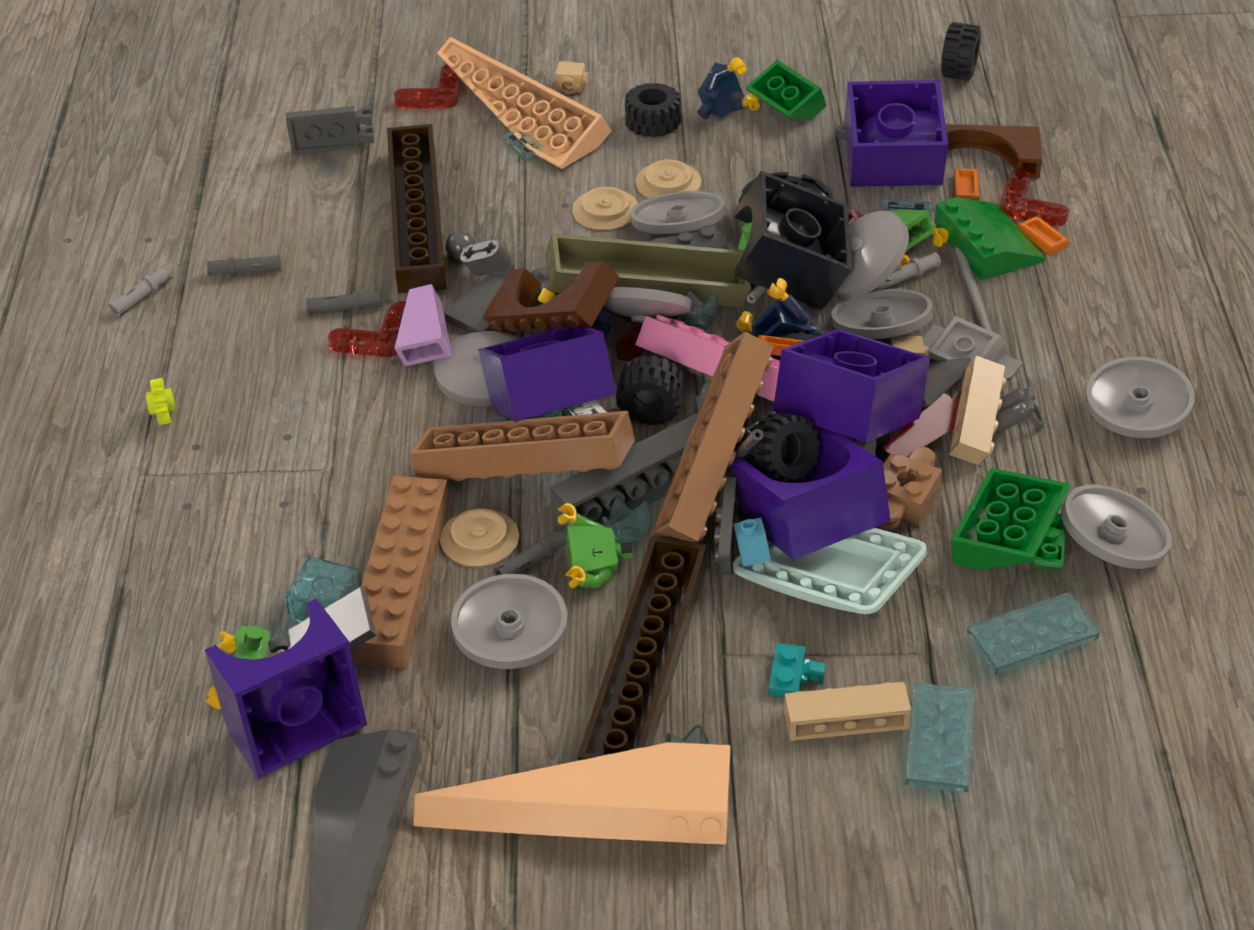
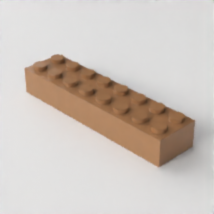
[650,332,774,543]
[409,411,635,481]
[351,476,450,669]

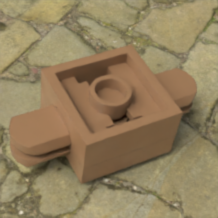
[879,447,943,530]

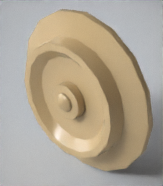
[635,159,702,199]
[572,187,638,231]
[440,508,520,568]

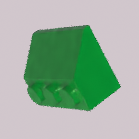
[745,60,827,120]

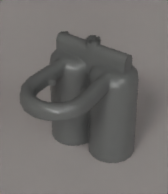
[995,387,1045,433]

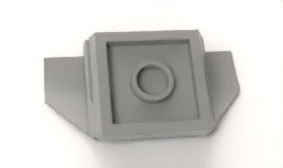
[922,316,1023,380]

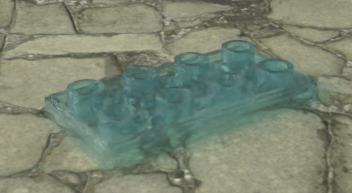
[967,592,1100,674]
[905,682,974,792]

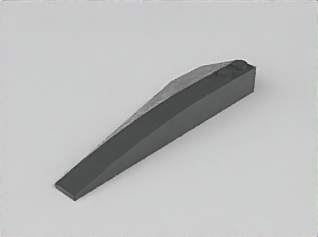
[306,729,422,930]

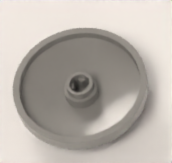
[630,191,726,234]
[835,211,909,298]
[603,287,692,323]
[832,289,933,339]
[434,331,520,406]
[1086,356,1195,438]
[1061,484,1172,569]
[451,574,568,669]

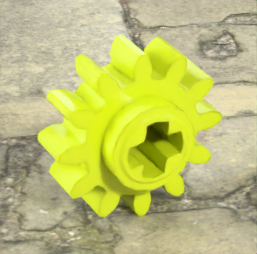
[146,378,176,425]

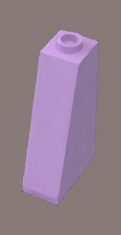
[395,284,452,366]

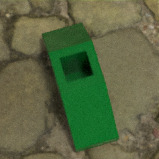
[1031,513,1066,574]

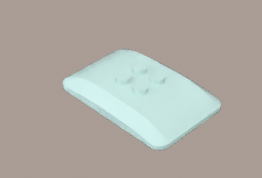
[733,528,927,614]

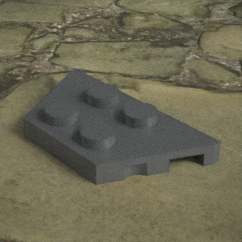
[715,477,736,575]

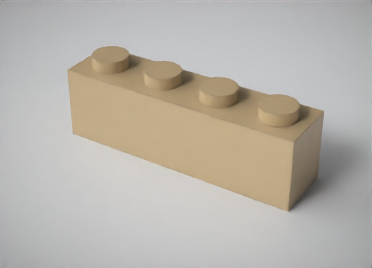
[949,356,1006,465]
[784,682,911,741]

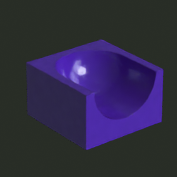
[844,80,948,187]
[478,327,617,421]
[773,329,930,443]
[731,426,891,560]
[205,598,367,778]

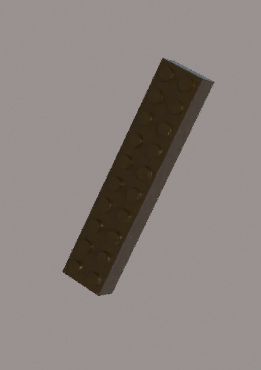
[387,124,447,294]
[577,536,707,761]

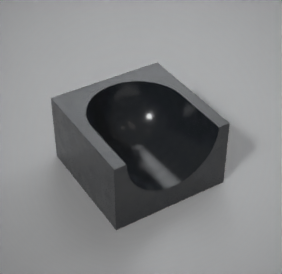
[734,171,852,310]

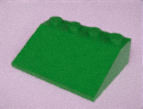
[934,197,1045,281]
[951,468,1071,570]

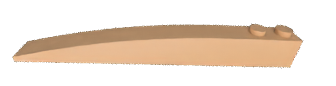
[437,37,611,169]
[413,742,730,845]

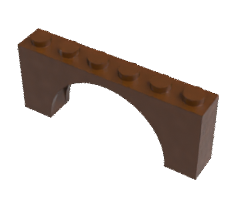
[946,124,1042,178]
[483,261,619,332]

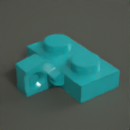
[768,643,825,698]

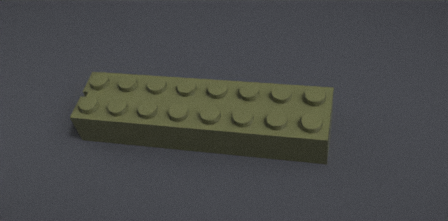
[545,233,751,308]

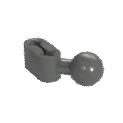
[445,231,512,276]

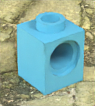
[733,518,771,567]

